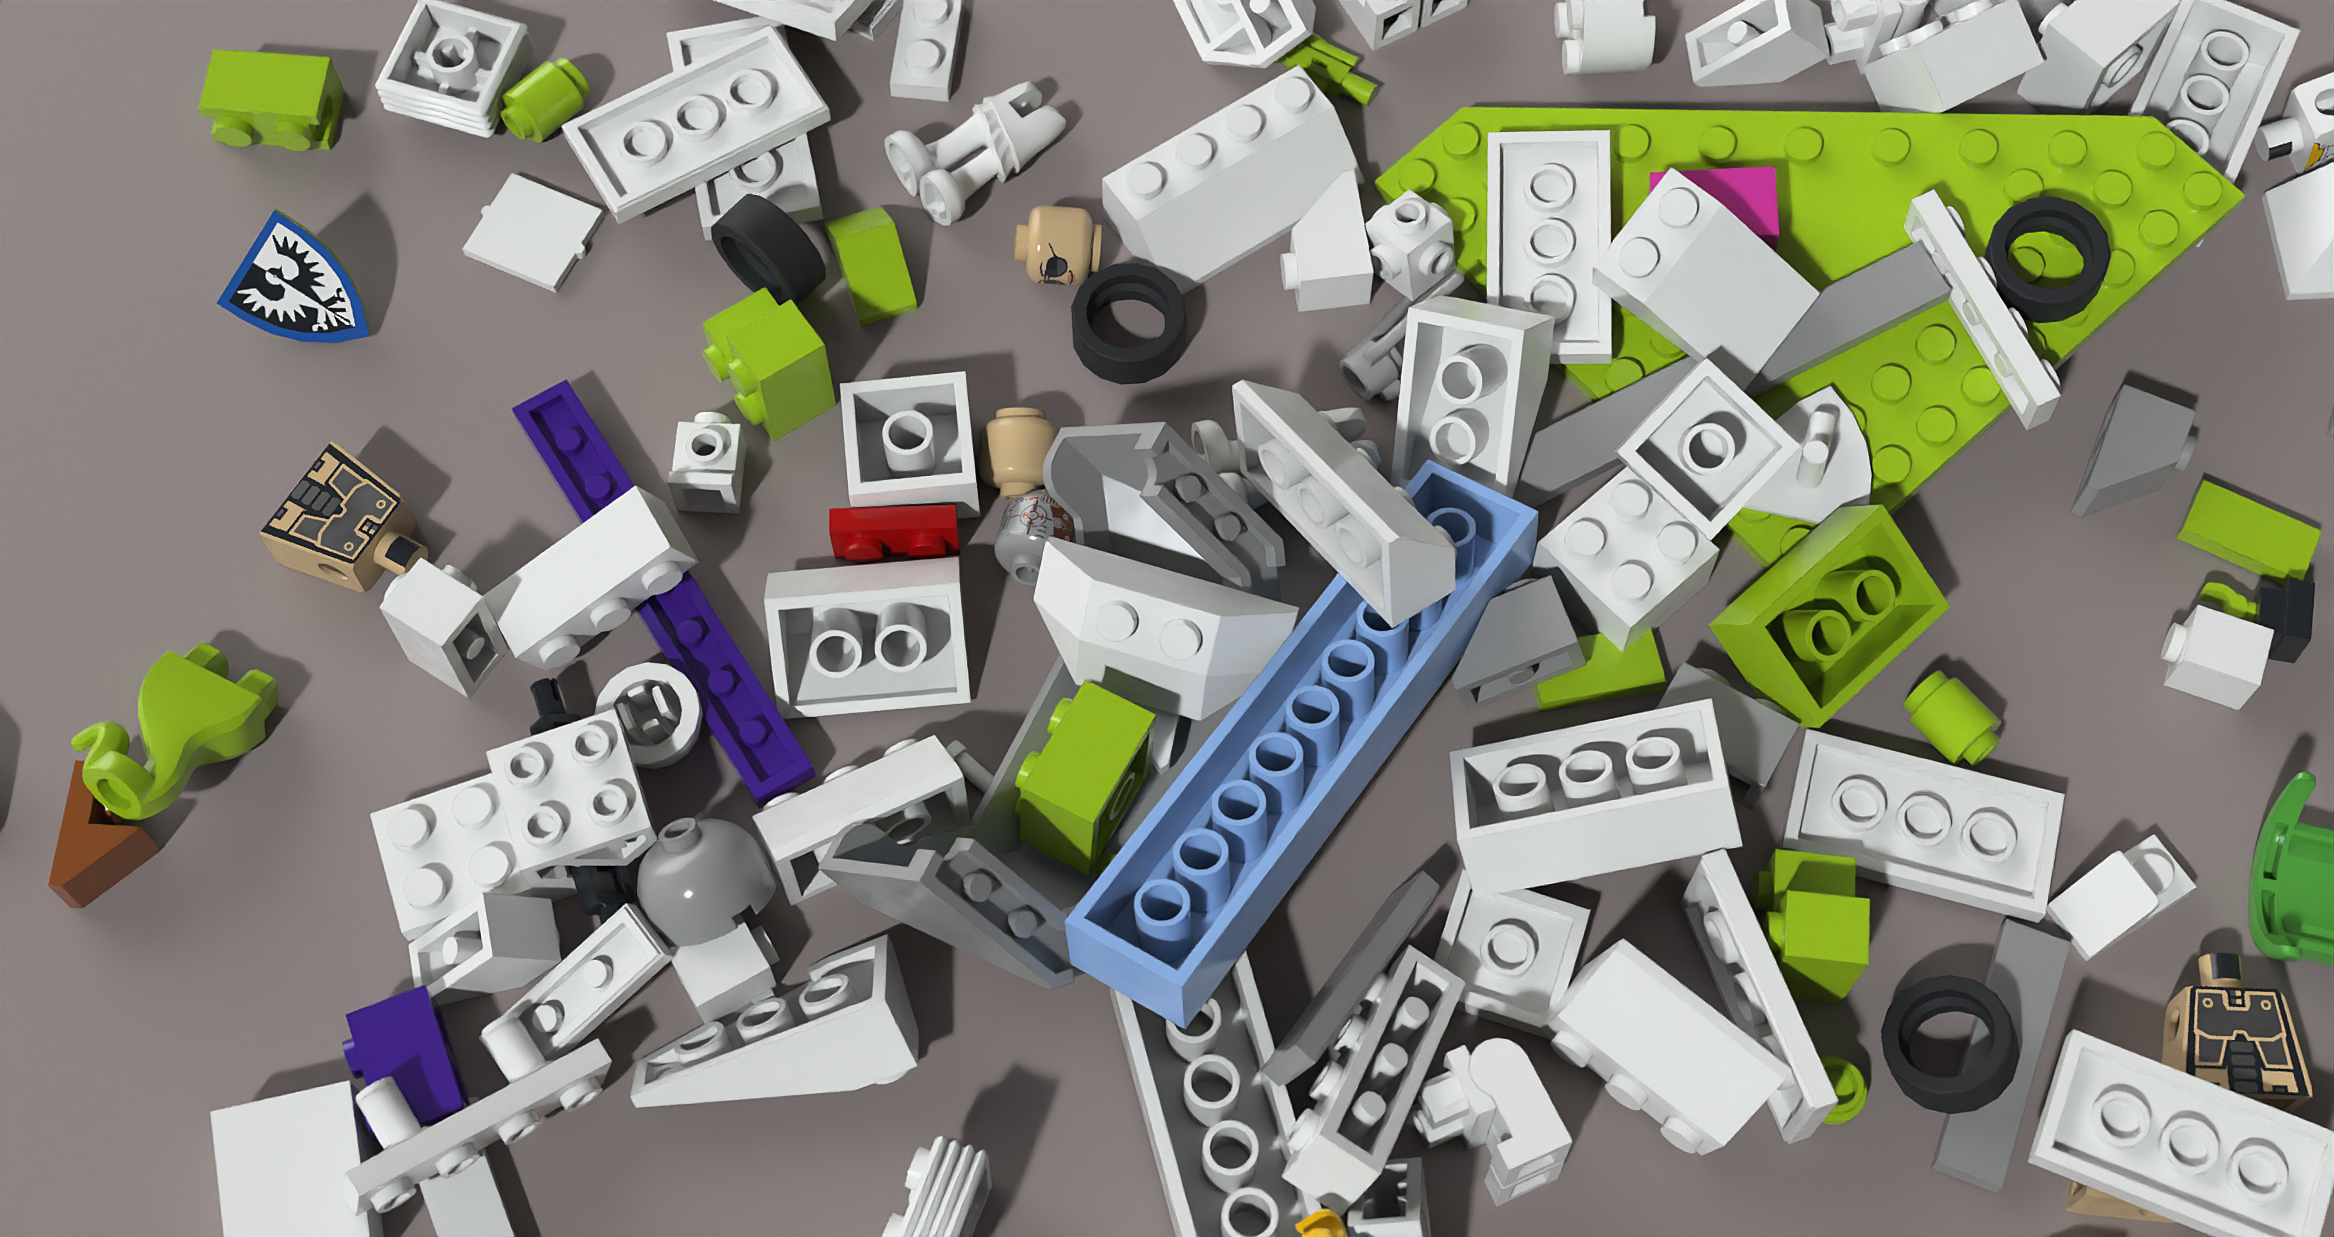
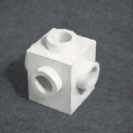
[1365,189,1456,302]

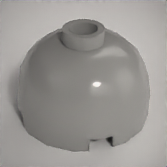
[637,817,777,947]

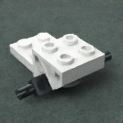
[370,678,658,941]

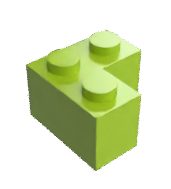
[702,287,836,442]
[1751,849,1870,1005]

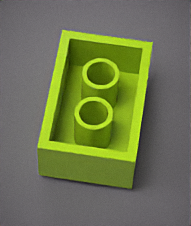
[1708,504,1950,728]

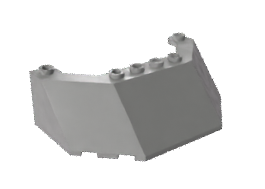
[817,422,1286,989]

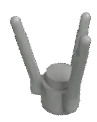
[1339,273,1464,403]

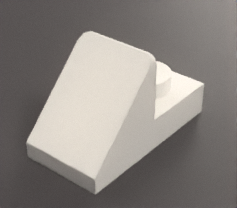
[2046,834,2197,962]

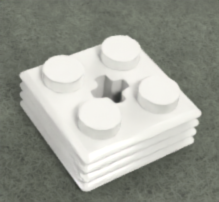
[375,0,534,138]
[882,1134,992,1237]

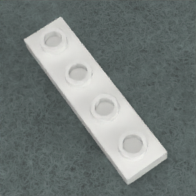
[342,1012,612,1216]

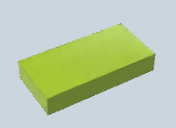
[2176,479,2322,586]
[1533,628,1667,712]

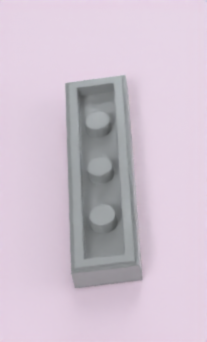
[1261,870,1440,1087]
[1930,919,2072,1193]

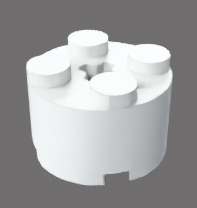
[1554,0,1655,75]

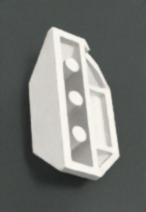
[1173,0,1316,68]
[1033,536,1300,721]

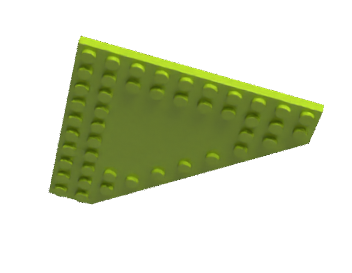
[1375,107,2246,571]

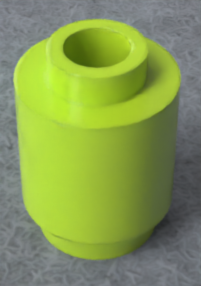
[500,57,591,143]
[1903,670,2002,766]

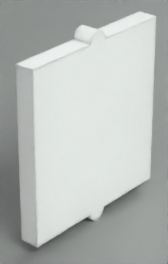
[463,173,604,293]

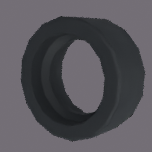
[711,194,826,306]
[1984,196,2111,323]
[1071,263,1186,385]
[1881,975,2020,1114]

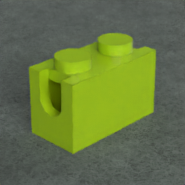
[198,49,345,151]

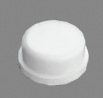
[594,662,703,769]

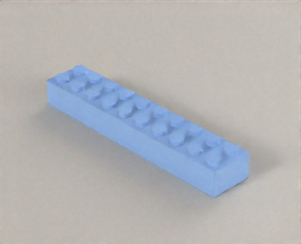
[1064,460,1539,1029]

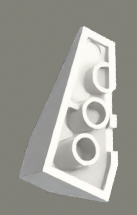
[630,934,919,1108]

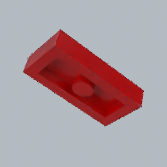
[829,505,960,564]

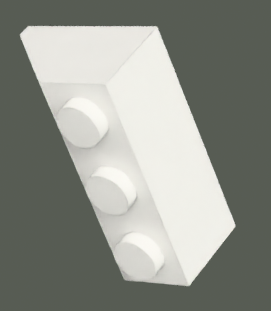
[764,557,971,719]
[752,735,970,906]
[1539,938,1792,1156]

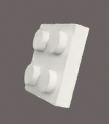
[1434,869,1591,1040]

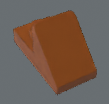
[48,760,159,908]

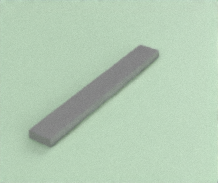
[1512,241,1952,508]

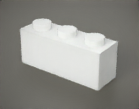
[483,486,699,671]

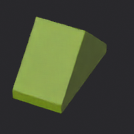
[824,206,918,326]

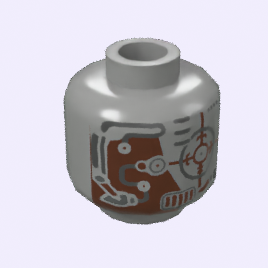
[995,489,1076,586]

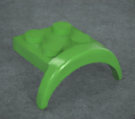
[2248,771,2334,966]

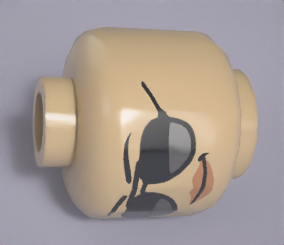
[1014,205,1101,286]

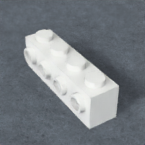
[1281,945,1466,1216]

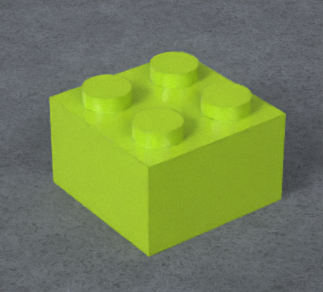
[1014,680,1156,876]

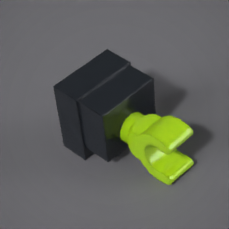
[2199,578,2315,664]

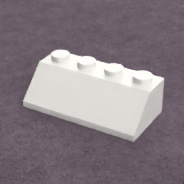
[1102,65,1365,295]
[1232,380,1458,628]

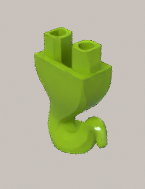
[71,642,279,820]

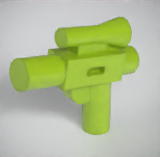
[1275,31,1378,106]

